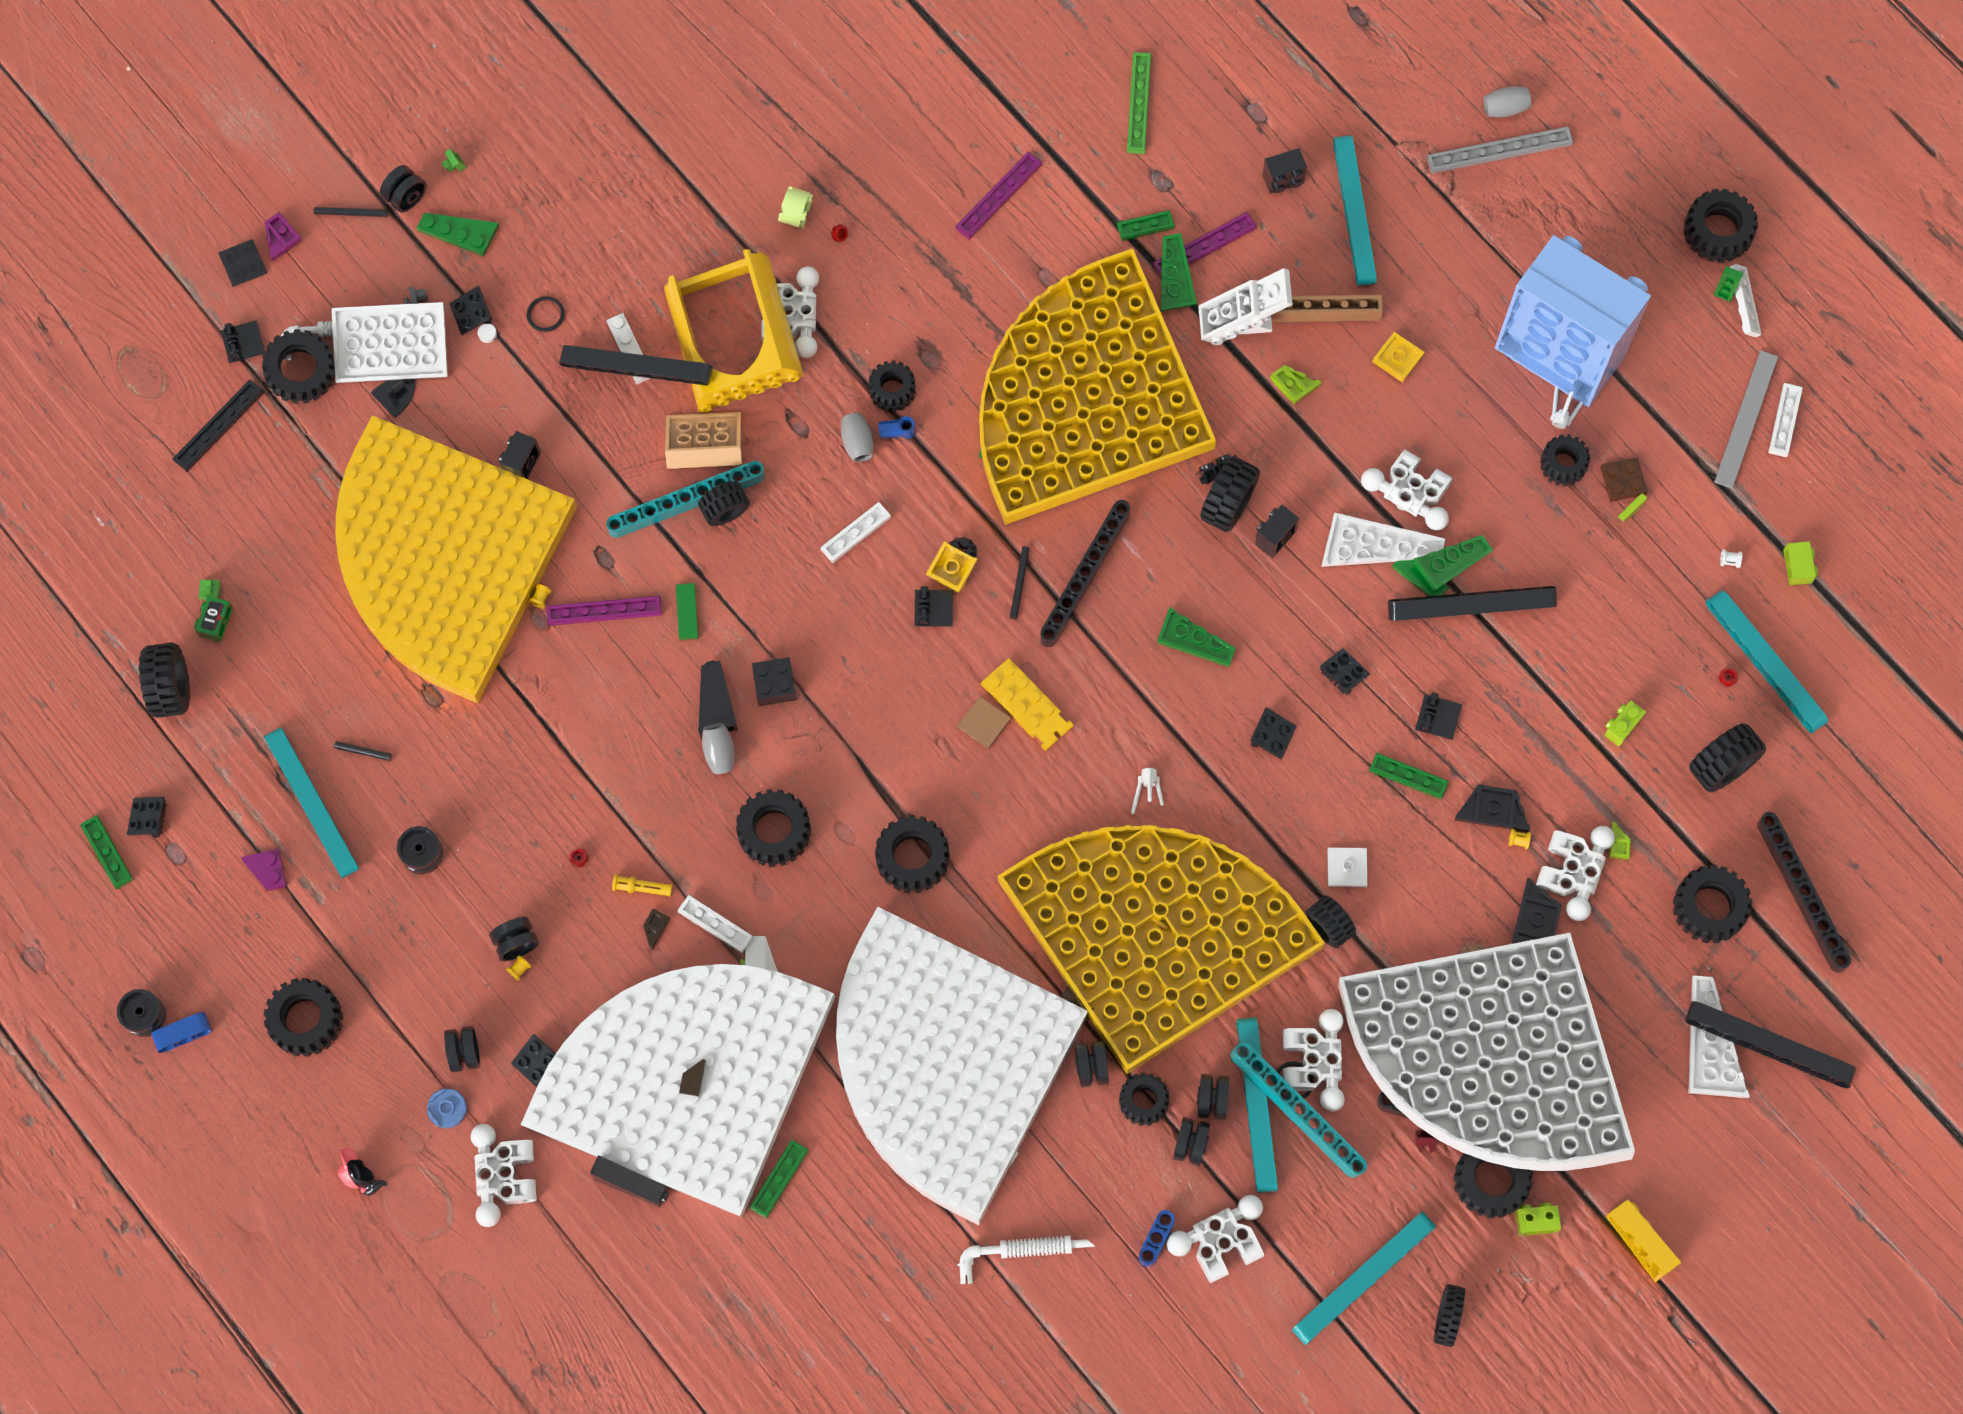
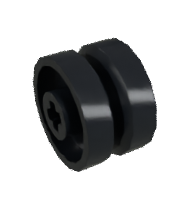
[379,165,427,213]
[397,826,444,874]
[489,917,539,962]
[117,989,166,1037]
[444,1025,480,1073]
[1075,1041,1109,1088]
[1197,1074,1229,1120]
[1173,1116,1210,1166]

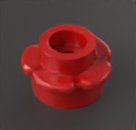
[831,224,848,242]
[1719,668,1738,687]
[570,848,589,867]

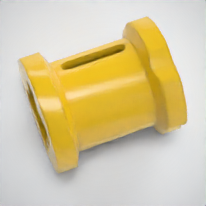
[529,584,552,609]
[1508,829,1531,849]
[505,955,532,981]

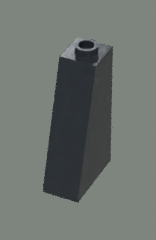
[698,660,738,740]
[590,1155,669,1207]

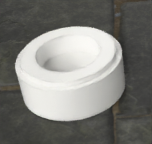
[478,324,497,343]

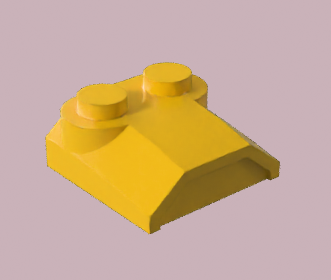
[926,541,978,593]

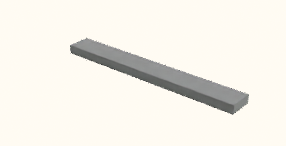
[1427,126,1573,174]
[1714,350,1778,489]

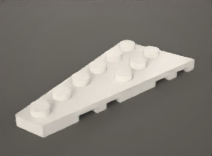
[1321,513,1445,567]
[1688,975,1750,1098]

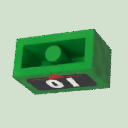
[194,596,233,642]

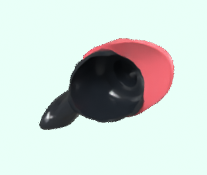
[338,1148,388,1196]

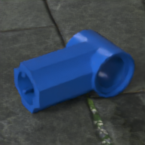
[878,416,916,439]

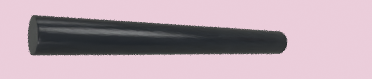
[314,207,388,217]
[1010,546,1030,620]

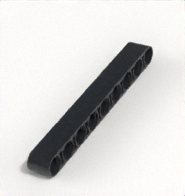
[559,345,713,386]
[1040,500,1130,647]
[1388,586,1557,621]
[1757,812,1851,973]
[1685,1001,1856,1088]

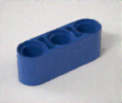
[151,1012,212,1053]
[1138,1210,1175,1267]

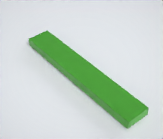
[1127,52,1151,154]

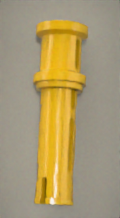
[612,874,672,897]

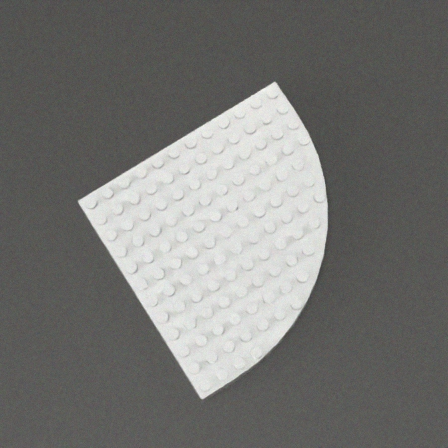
[836,907,1088,1225]
[1338,933,1635,1171]
[521,964,836,1218]

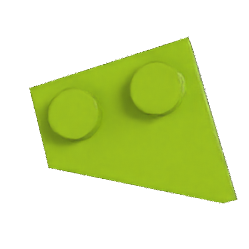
[1270,365,1322,404]

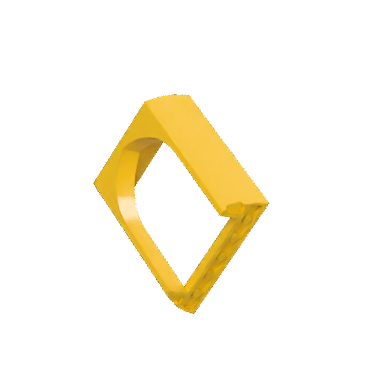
[664,249,804,413]

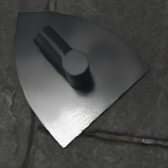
[371,379,415,418]

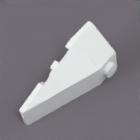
[745,936,778,972]

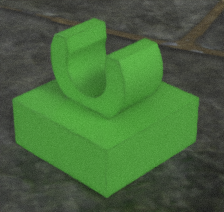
[442,149,466,172]
[199,580,221,600]

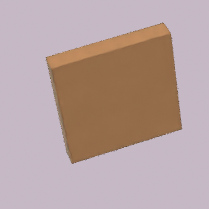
[957,697,1011,749]

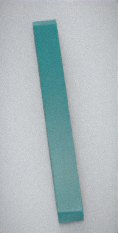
[1333,135,1377,286]
[606,461,765,538]
[1706,590,1828,733]
[264,727,359,879]
[1236,1017,1278,1193]
[1230,1042,1367,1178]
[1292,1211,1436,1345]

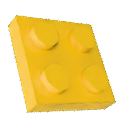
[1372,332,1425,383]

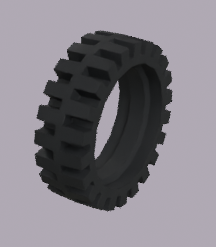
[1434,1284,1465,1347]

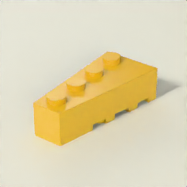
[1606,1200,1681,1282]

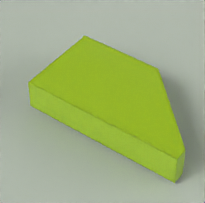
[1618,493,1647,522]
[1609,822,1631,860]

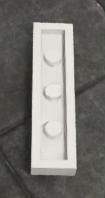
[1730,264,1762,338]
[606,313,651,385]
[1768,383,1803,457]
[820,502,891,563]
[677,895,753,954]

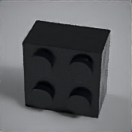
[1262,148,1307,194]
[499,431,541,479]
[1255,504,1299,558]
[752,657,797,706]

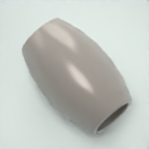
[1483,86,1531,118]
[841,413,874,462]
[702,723,735,774]

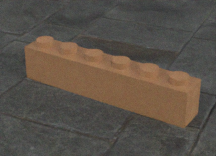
[1271,295,1383,322]

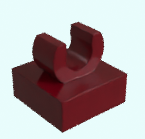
[1415,1131,1437,1153]

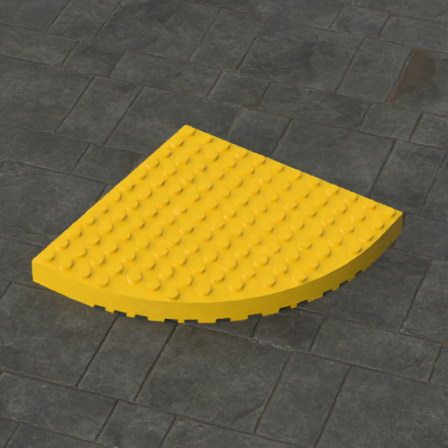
[979,248,1216,525]
[336,415,577,703]
[998,825,1325,1074]

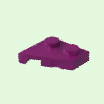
[264,212,302,261]
[241,849,287,891]

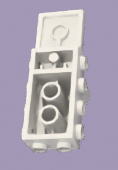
[1198,268,1292,345]

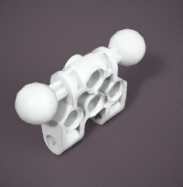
[761,266,819,359]
[1361,449,1453,531]
[1536,826,1615,921]
[1283,1009,1345,1112]
[470,1124,537,1227]
[1166,1195,1264,1283]

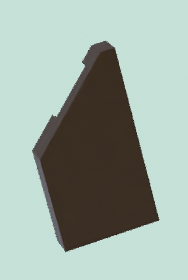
[643,909,670,950]
[679,1059,706,1097]

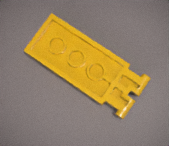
[981,658,1074,751]

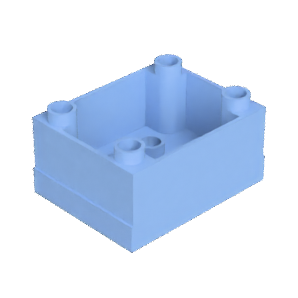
[1495,235,1651,408]

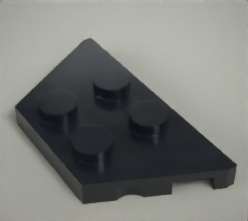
[1455,784,1530,832]
[1511,878,1562,944]

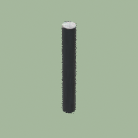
[334,741,392,761]

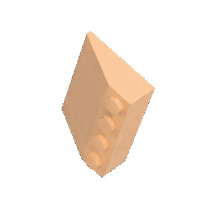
[665,412,742,469]

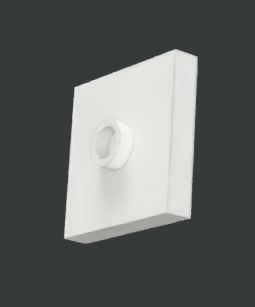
[1327,848,1367,888]

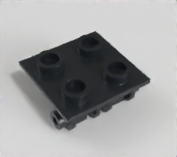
[218,239,267,287]
[449,286,492,335]
[221,320,265,363]
[1195,454,1236,485]
[915,586,953,626]
[1320,648,1370,695]
[1415,693,1462,740]
[1250,707,1297,759]
[127,797,167,838]
[511,1034,556,1087]

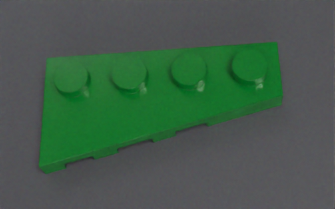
[417,213,499,257]
[1160,233,1197,312]
[1412,535,1493,591]
[1157,607,1236,667]

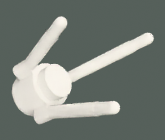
[1550,386,1583,429]
[1131,768,1164,814]

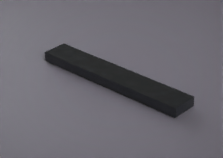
[172,379,264,472]

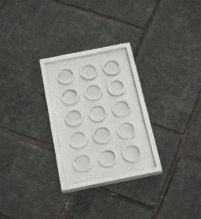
[332,302,448,383]

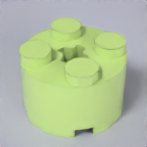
[778,186,813,228]

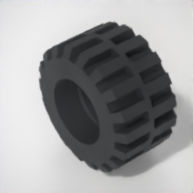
[869,360,916,412]
[1540,434,1591,486]
[698,481,750,526]
[1306,895,1356,949]
[1119,1072,1170,1126]

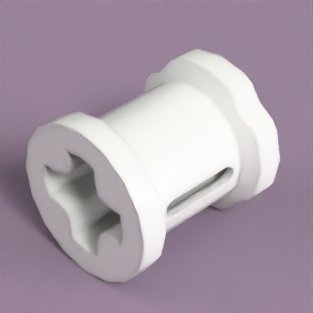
[1720,549,1742,568]

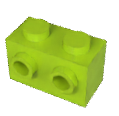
[1783,541,1818,585]
[1604,700,1646,747]
[1515,1203,1561,1236]

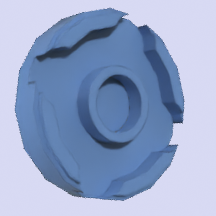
[427,1089,467,1128]

